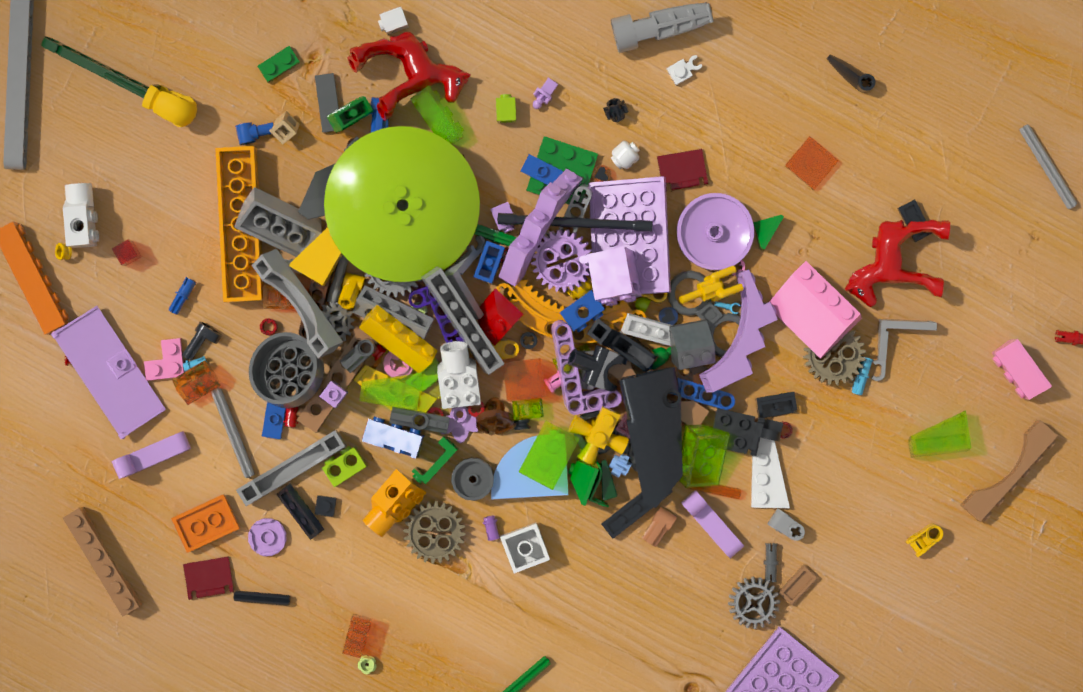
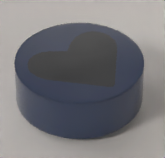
[659,307,678,325]

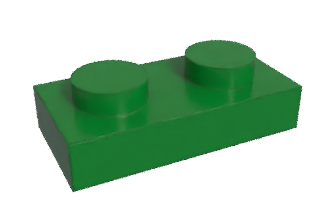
[257,46,300,83]

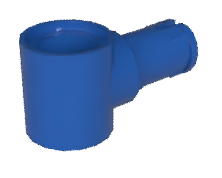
[235,122,273,145]

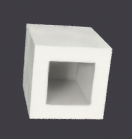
[378,7,409,35]

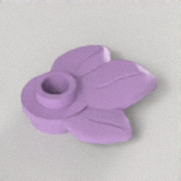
[441,406,478,443]

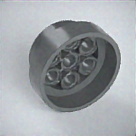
[249,332,324,408]

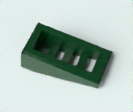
[601,459,617,501]

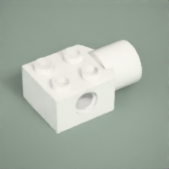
[63,183,99,248]
[438,341,481,409]

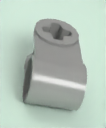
[767,508,805,541]

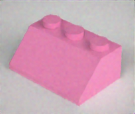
[992,339,1052,400]

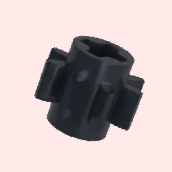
[603,98,629,122]

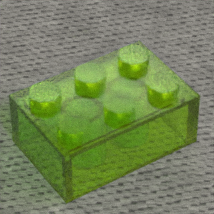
[518,420,580,490]

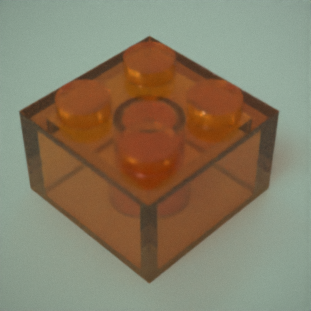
[503,358,545,401]

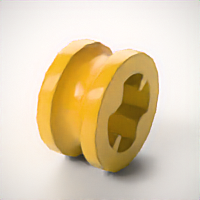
[55,243,72,260]

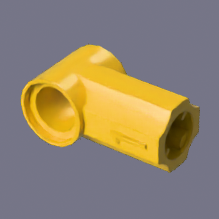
[338,272,365,310]

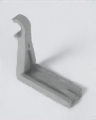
[444,236,486,320]
[871,319,937,381]

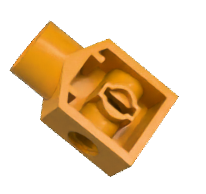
[362,469,427,538]

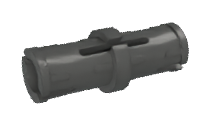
[764,543,779,582]

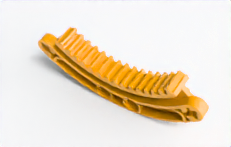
[496,280,646,343]

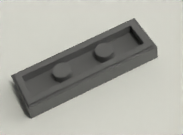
[315,73,339,133]

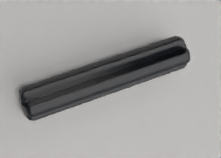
[233,591,291,606]

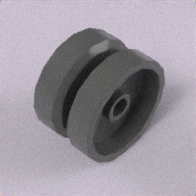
[451,457,494,501]

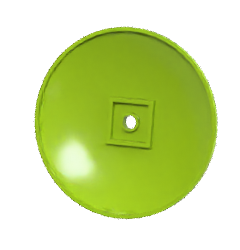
[324,126,480,282]

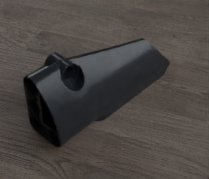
[619,367,683,508]

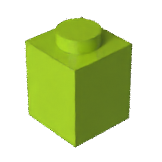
[496,94,516,123]

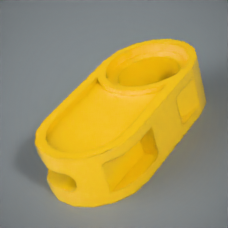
[490,340,519,359]

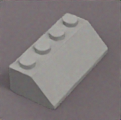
[235,187,322,257]

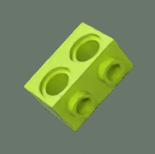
[322,446,368,487]

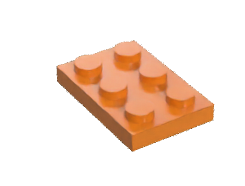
[171,494,240,553]

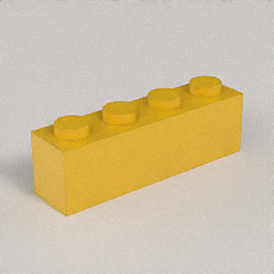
[359,305,438,374]

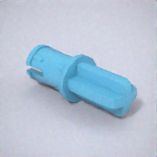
[852,356,873,395]

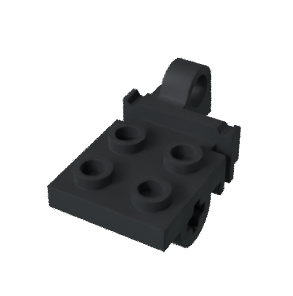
[709,408,783,456]

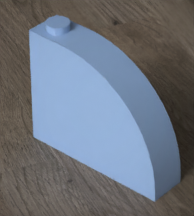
[491,429,568,499]

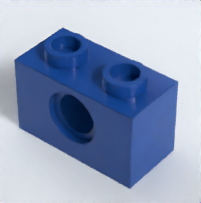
[474,241,505,284]
[560,290,605,333]

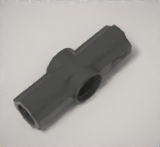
[389,406,450,434]

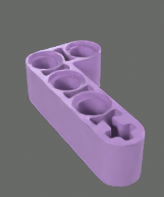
[111,431,191,479]
[681,490,744,559]

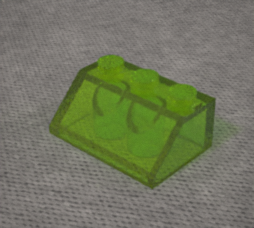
[679,424,730,488]

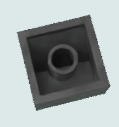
[669,319,715,370]

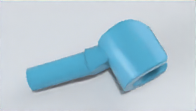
[714,301,741,314]

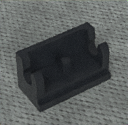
[755,391,797,418]

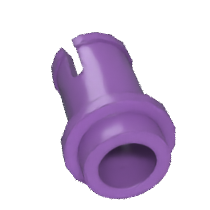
[482,515,500,541]

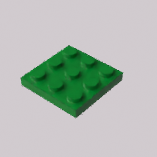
[526,136,598,208]

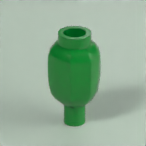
[650,347,671,370]

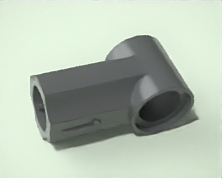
[340,338,377,373]

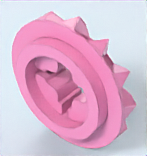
[383,351,413,379]

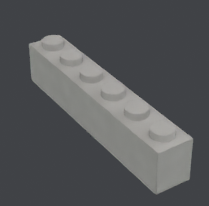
[421,267,504,375]

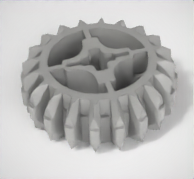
[728,576,780,629]

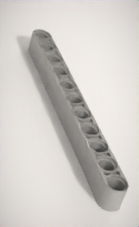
[3,0,34,170]

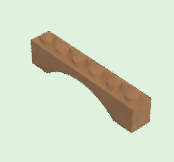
[607,349,709,431]
[960,420,1058,522]
[63,507,143,617]

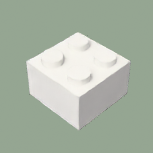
[500,522,550,573]

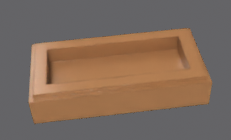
[778,564,818,606]

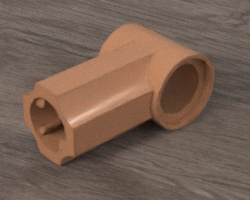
[642,506,677,547]

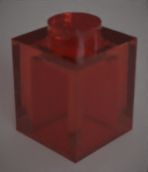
[112,239,142,266]

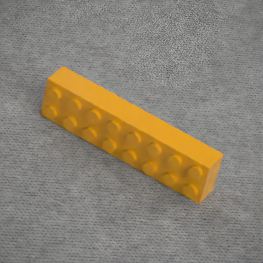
[215,146,265,303]

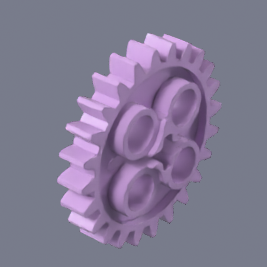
[531,229,592,292]

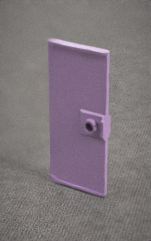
[51,306,166,439]

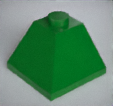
[568,460,599,506]

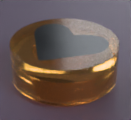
[592,165,611,182]

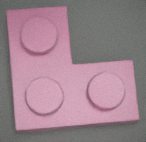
[144,338,185,381]

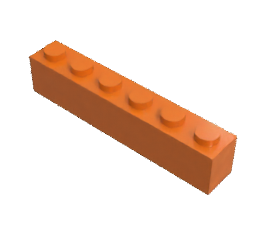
[0,222,69,335]

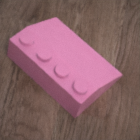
[769,261,862,359]

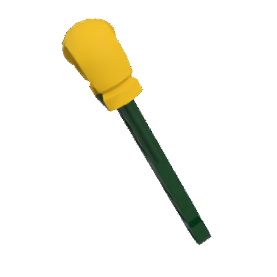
[41,36,197,127]

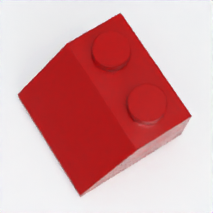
[478,288,524,346]

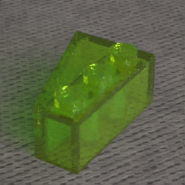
[410,86,464,145]

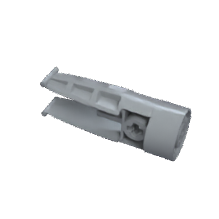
[611,2,714,53]

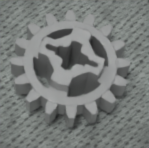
[322,302,355,341]

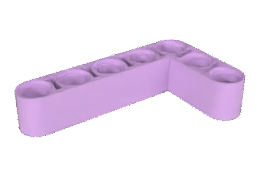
[551,320,622,415]

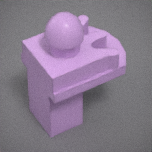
[533,78,558,109]

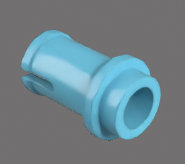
[183,356,209,375]

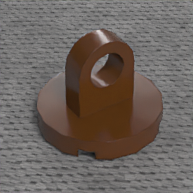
[476,397,514,435]

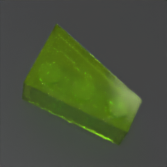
[359,372,424,411]
[908,410,971,458]

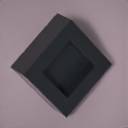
[315,495,337,517]

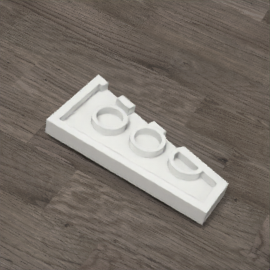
[751,438,790,508]

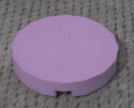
[248,518,287,556]

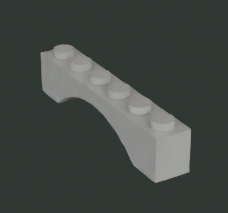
[252,249,343,359]
[236,430,347,506]

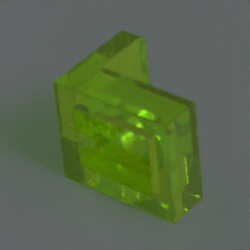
[512,398,544,420]

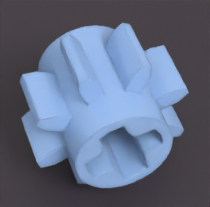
[609,454,632,478]

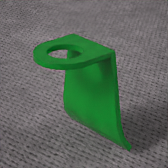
[588,461,609,507]

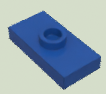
[520,154,563,185]
[262,402,286,439]

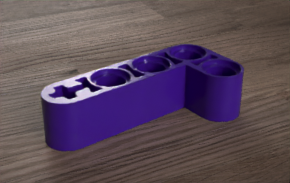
[408,286,464,343]

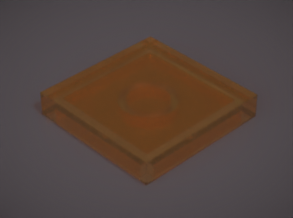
[785,136,839,190]

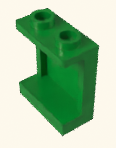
[412,436,459,484]

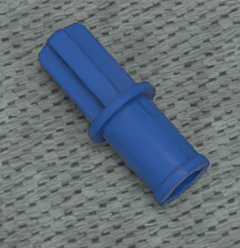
[169,277,196,315]

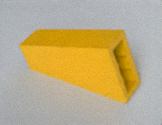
[289,227,343,286]

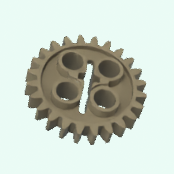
[803,330,866,386]
[403,501,466,564]

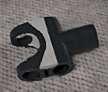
[568,345,628,391]

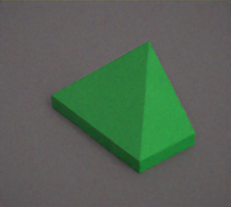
[753,215,784,250]

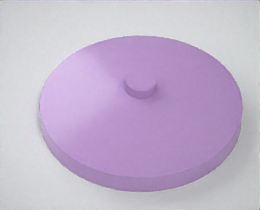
[677,193,754,270]

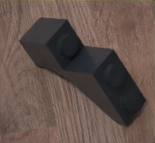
[587,318,659,372]

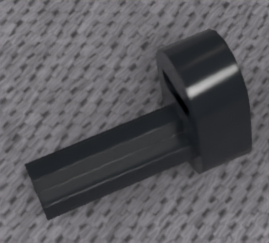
[182,321,222,361]

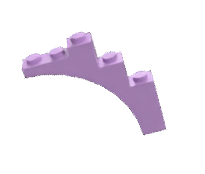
[499,169,583,287]
[699,270,778,392]

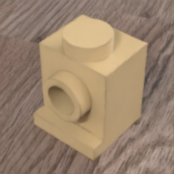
[269,111,300,145]

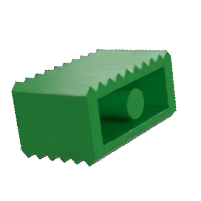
[327,96,373,133]

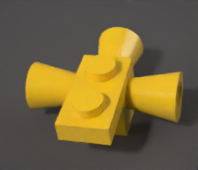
[568,406,629,465]

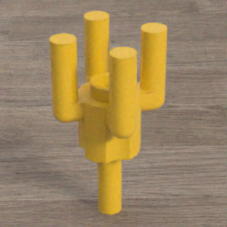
[679,265,743,304]

